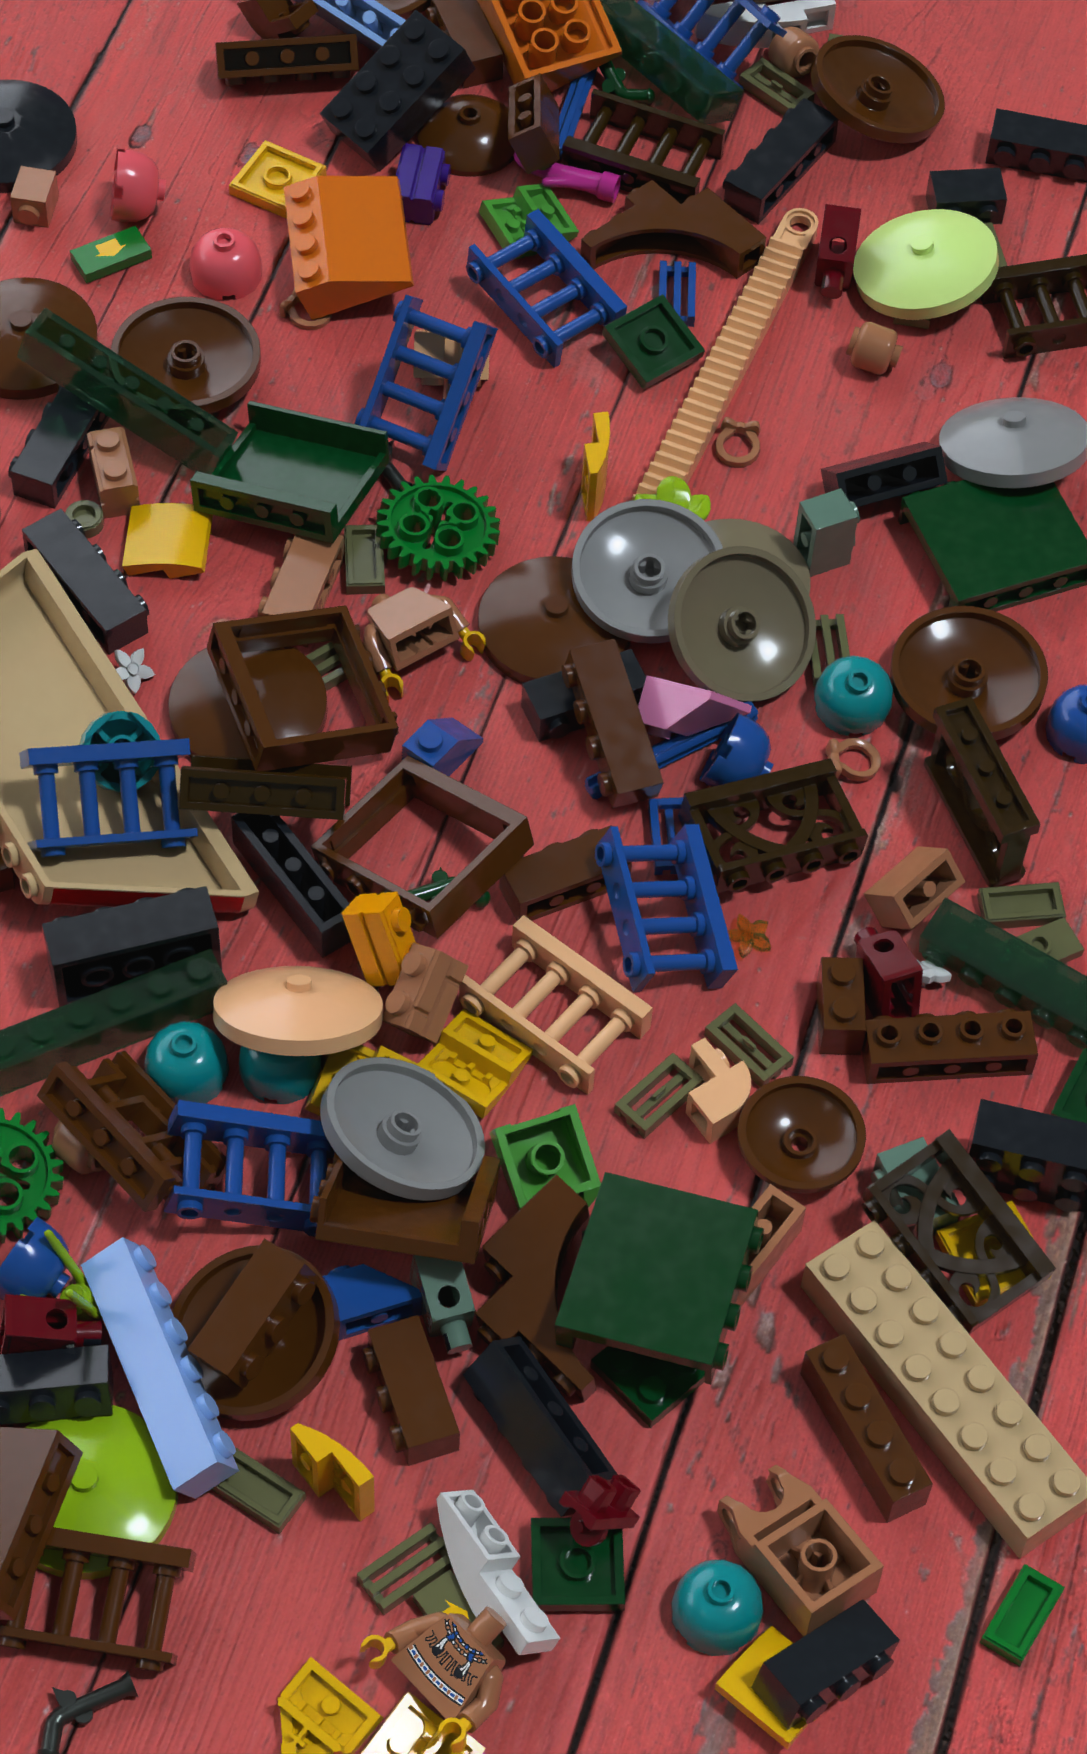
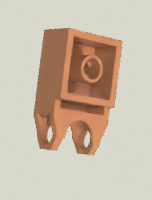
[717,1465,884,1637]

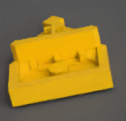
[278,1657,384,1754]

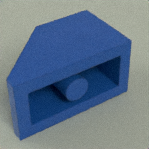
[402,717,483,776]
[323,1264,422,1341]

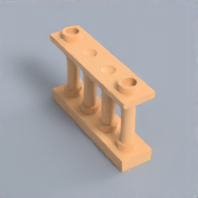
[459,915,653,1095]

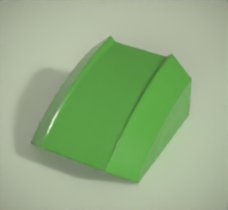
[490,1104,601,1210]

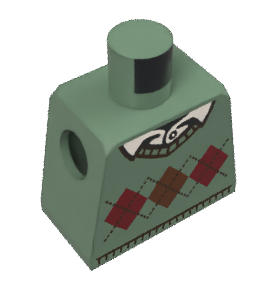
[410,1255,475,1354]

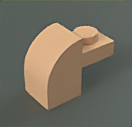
[685,1038,751,1144]

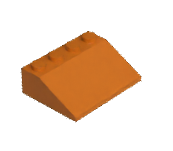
[477,0,622,92]
[284,176,414,320]

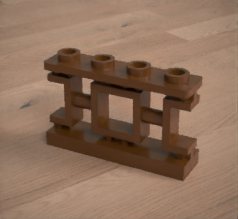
[37,1051,226,1212]

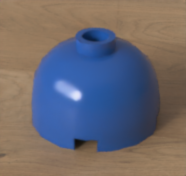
[1045,684,1087,764]
[699,713,774,787]
[0,1217,70,1300]

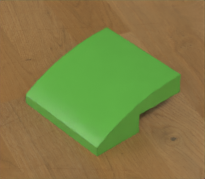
[479,184,579,260]

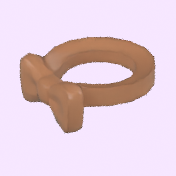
[279,288,332,330]
[715,417,761,468]
[825,738,881,781]

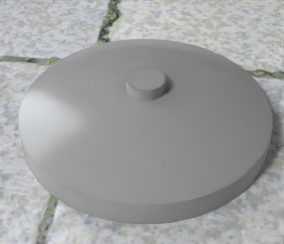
[939,397,1087,488]
[571,499,723,644]
[320,1057,485,1201]

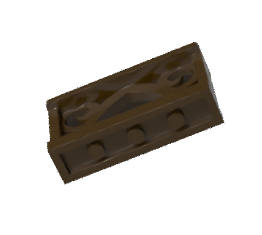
[924,697,1041,887]
[678,758,868,893]
[862,1129,1056,1335]

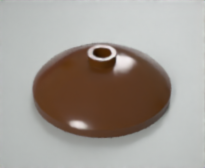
[417,94,515,177]
[737,1076,866,1193]

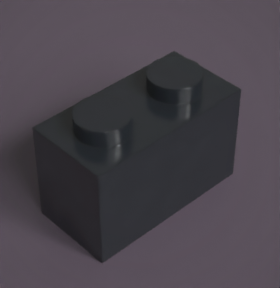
[926,168,1007,224]

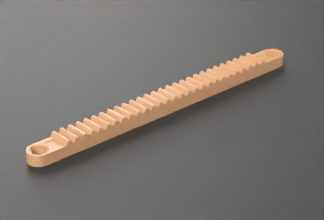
[632,208,819,500]

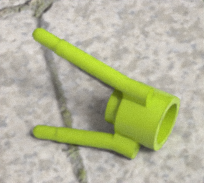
[20,1229,102,1321]

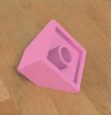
[638,675,752,740]

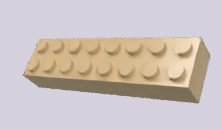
[800,1220,1087,1559]

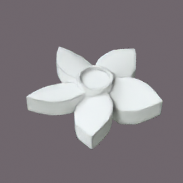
[114,648,155,694]
[916,959,952,987]

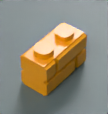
[341,892,419,987]

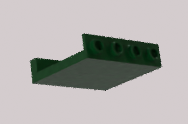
[190,401,389,543]
[898,480,1087,612]
[555,1172,764,1385]

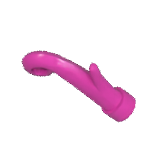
[513,152,621,203]

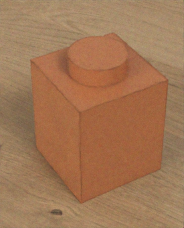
[10,166,59,228]

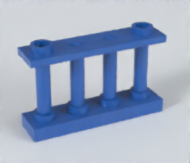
[632,0,787,99]
[466,209,627,368]
[355,295,498,471]
[19,738,198,857]
[595,824,738,993]
[163,1100,335,1237]

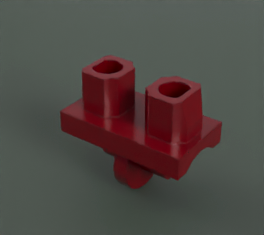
[559,1474,641,1547]

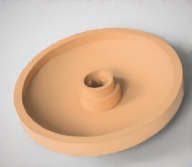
[213,966,383,1056]

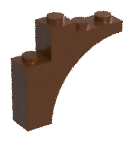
[580,180,766,279]
[475,1174,597,1402]

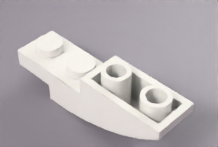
[695,0,836,48]
[436,1490,561,1655]

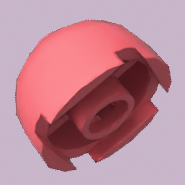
[110,148,166,222]
[189,227,262,301]

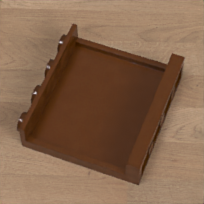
[310,1152,501,1264]
[0,1427,83,1621]

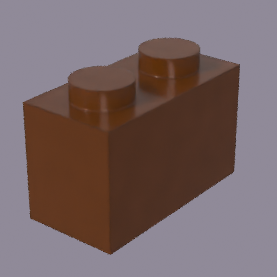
[816,957,866,1055]

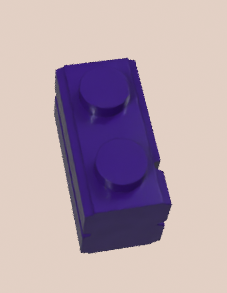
[396,143,451,225]

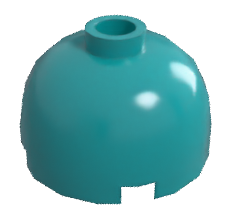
[814,655,893,736]
[79,711,160,792]
[144,1021,229,1104]
[239,1046,323,1104]
[671,1559,763,1656]

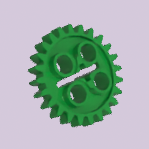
[376,474,500,581]
[0,1108,64,1244]

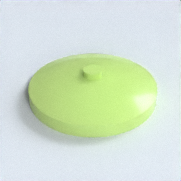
[853,209,999,320]

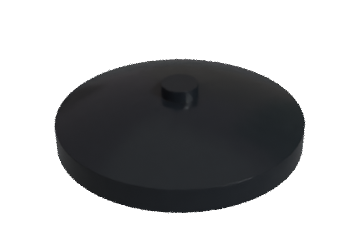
[0,80,77,193]

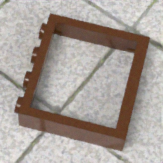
[206,605,399,771]
[311,755,534,939]

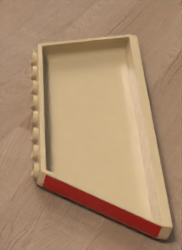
[0,549,259,913]

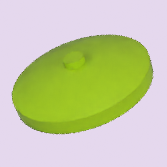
[25,1405,178,1580]

